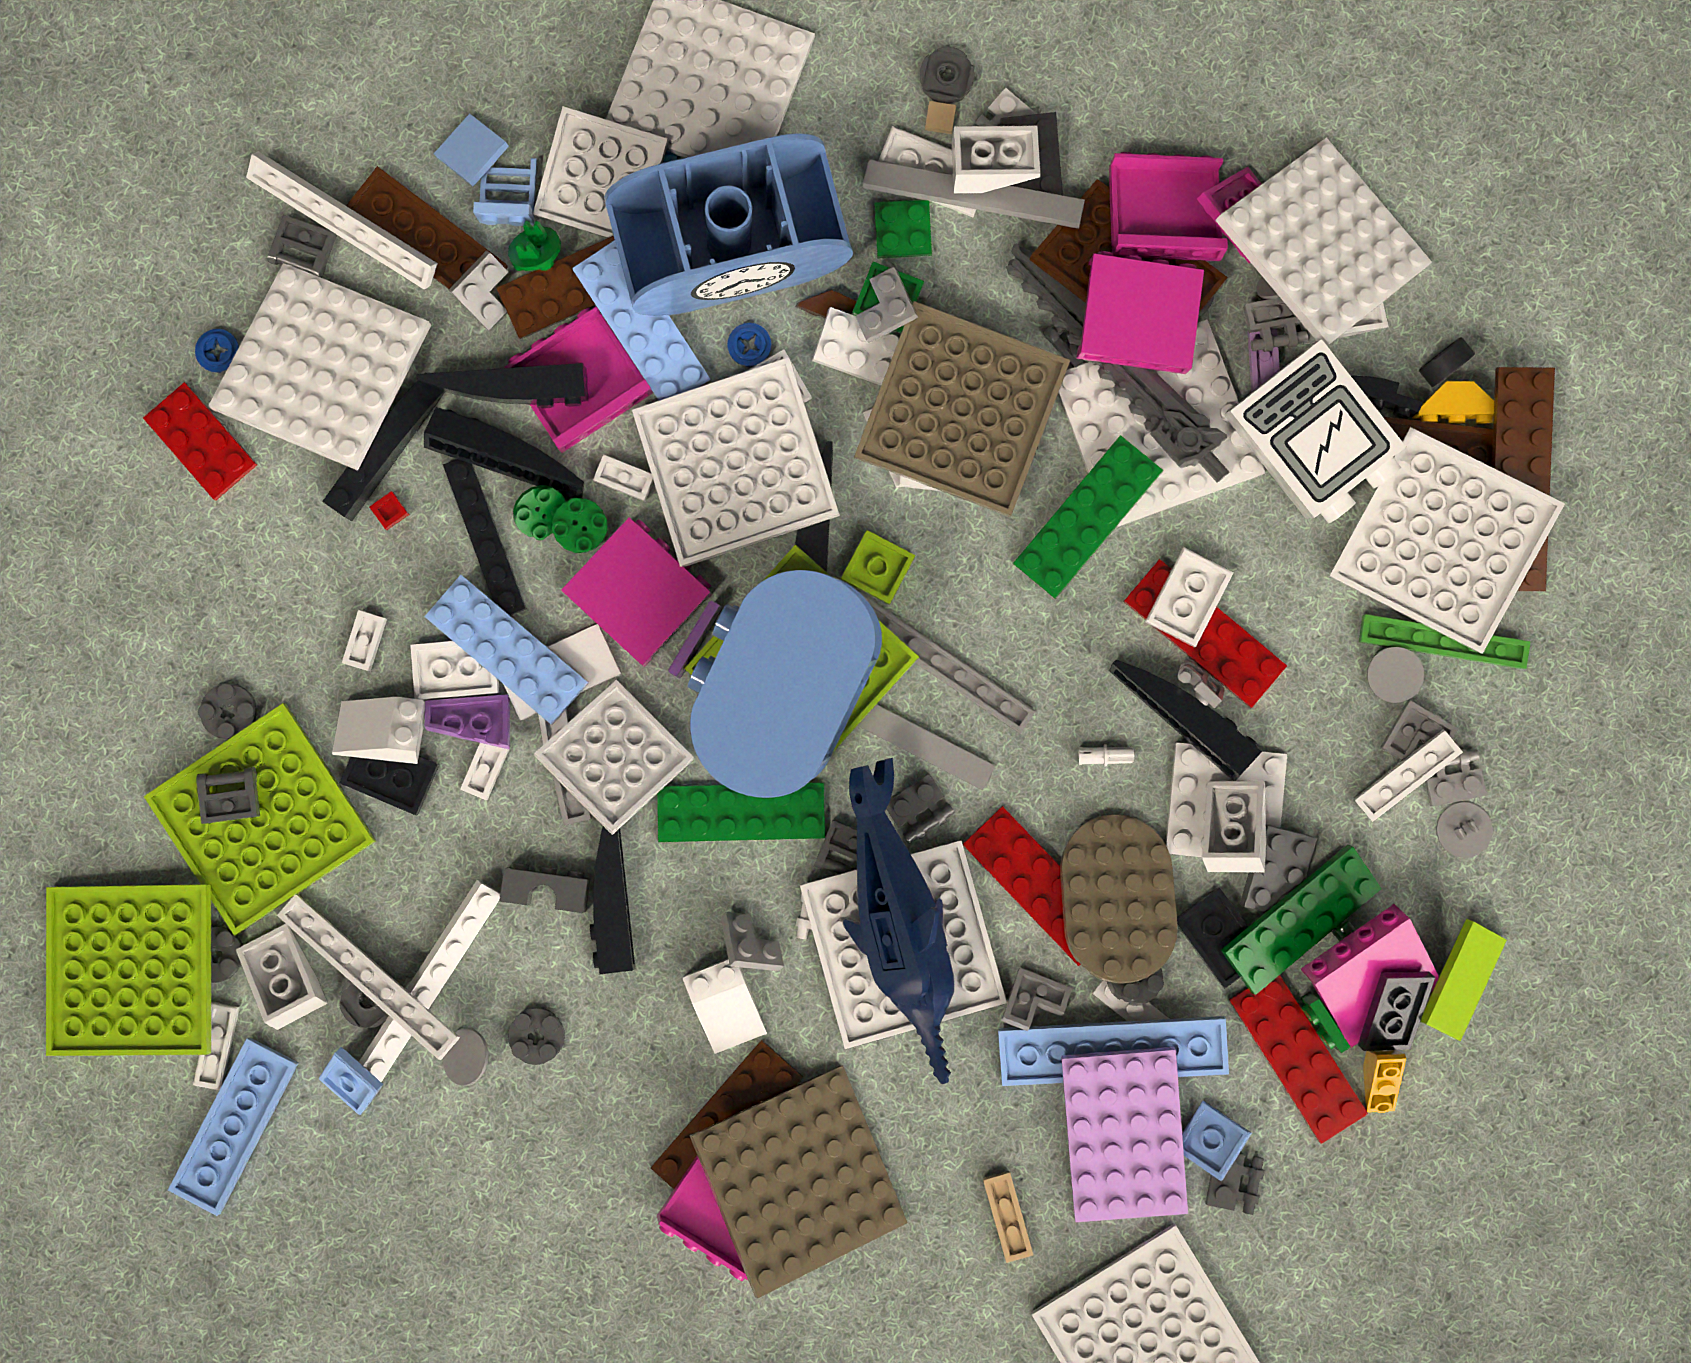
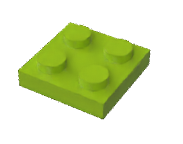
[841,530,916,605]

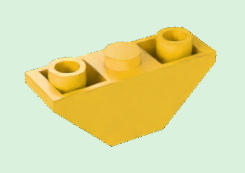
[1412,381,1494,424]
[1363,1050,1406,1113]

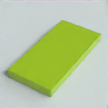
[1420,919,1507,1041]

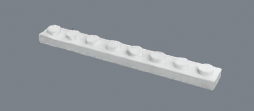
[246,151,437,289]
[359,880,500,1082]
[277,894,460,1060]

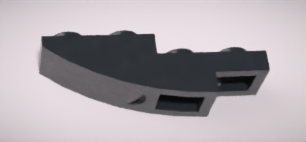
[1351,375,1423,419]

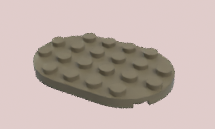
[1060,814,1177,984]

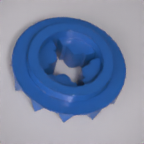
[727,323,772,367]
[195,329,239,373]

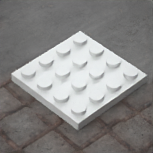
[533,106,669,238]
[534,680,694,835]
[1165,743,1287,857]

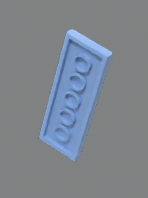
[572,240,711,401]
[424,575,589,725]
[168,1037,299,1216]

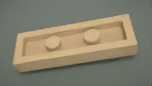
[982,1171,1033,1263]

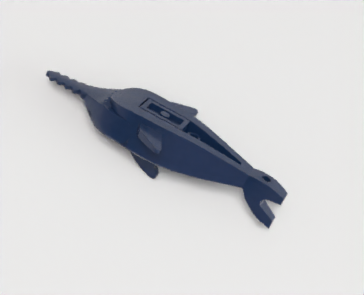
[843,757,954,1084]

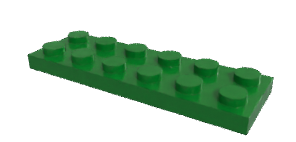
[1013,435,1164,599]
[657,783,825,842]
[1221,844,1382,995]

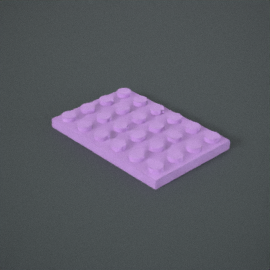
[1061,1047,1188,1222]

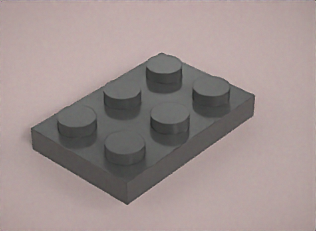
[1240,824,1317,912]

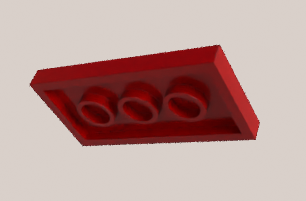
[143,382,257,501]

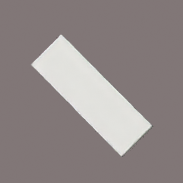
[193,1002,240,1090]

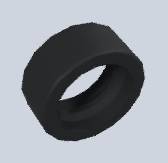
[1419,337,1475,387]

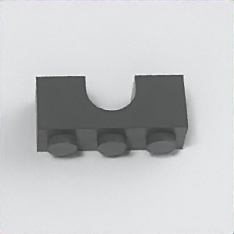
[499,863,591,913]

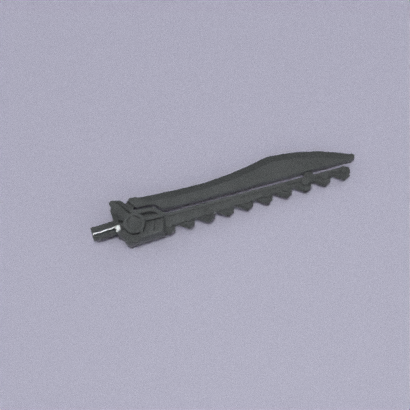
[1006,243,1230,483]

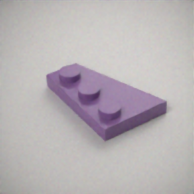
[424,695,510,750]

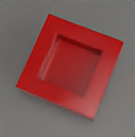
[369,491,410,530]

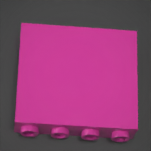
[1109,152,1228,261]
[1077,251,1204,374]
[504,306,653,453]
[561,517,712,667]
[1301,904,1439,1048]
[657,1155,748,1281]

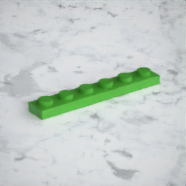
[1359,614,1531,669]

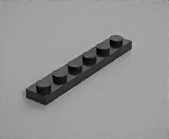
[443,459,527,616]

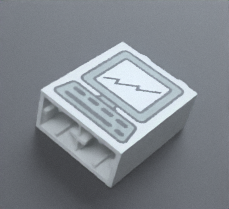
[1224,339,1406,523]

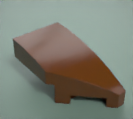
[795,290,857,318]

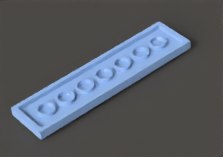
[998,1016,1229,1086]

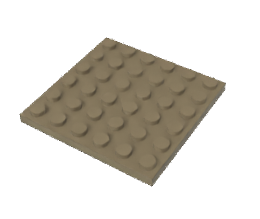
[854,301,1070,517]
[690,1065,908,1298]

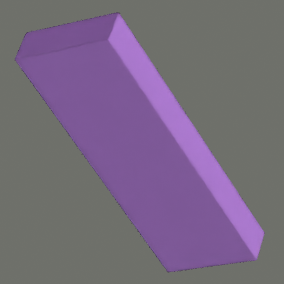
[668,600,723,679]

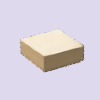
[925,101,956,134]

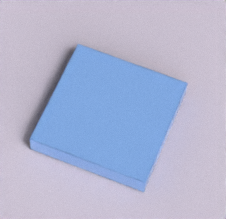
[434,113,509,187]
[319,1047,383,1115]
[1182,1101,1252,1181]

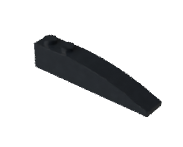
[417,363,588,408]
[322,372,445,521]
[424,407,584,498]
[795,441,833,572]
[1109,660,1262,781]
[590,826,636,975]

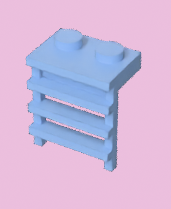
[473,158,537,226]

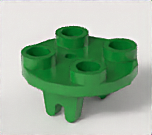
[508,221,561,271]
[513,485,566,540]
[552,498,607,553]

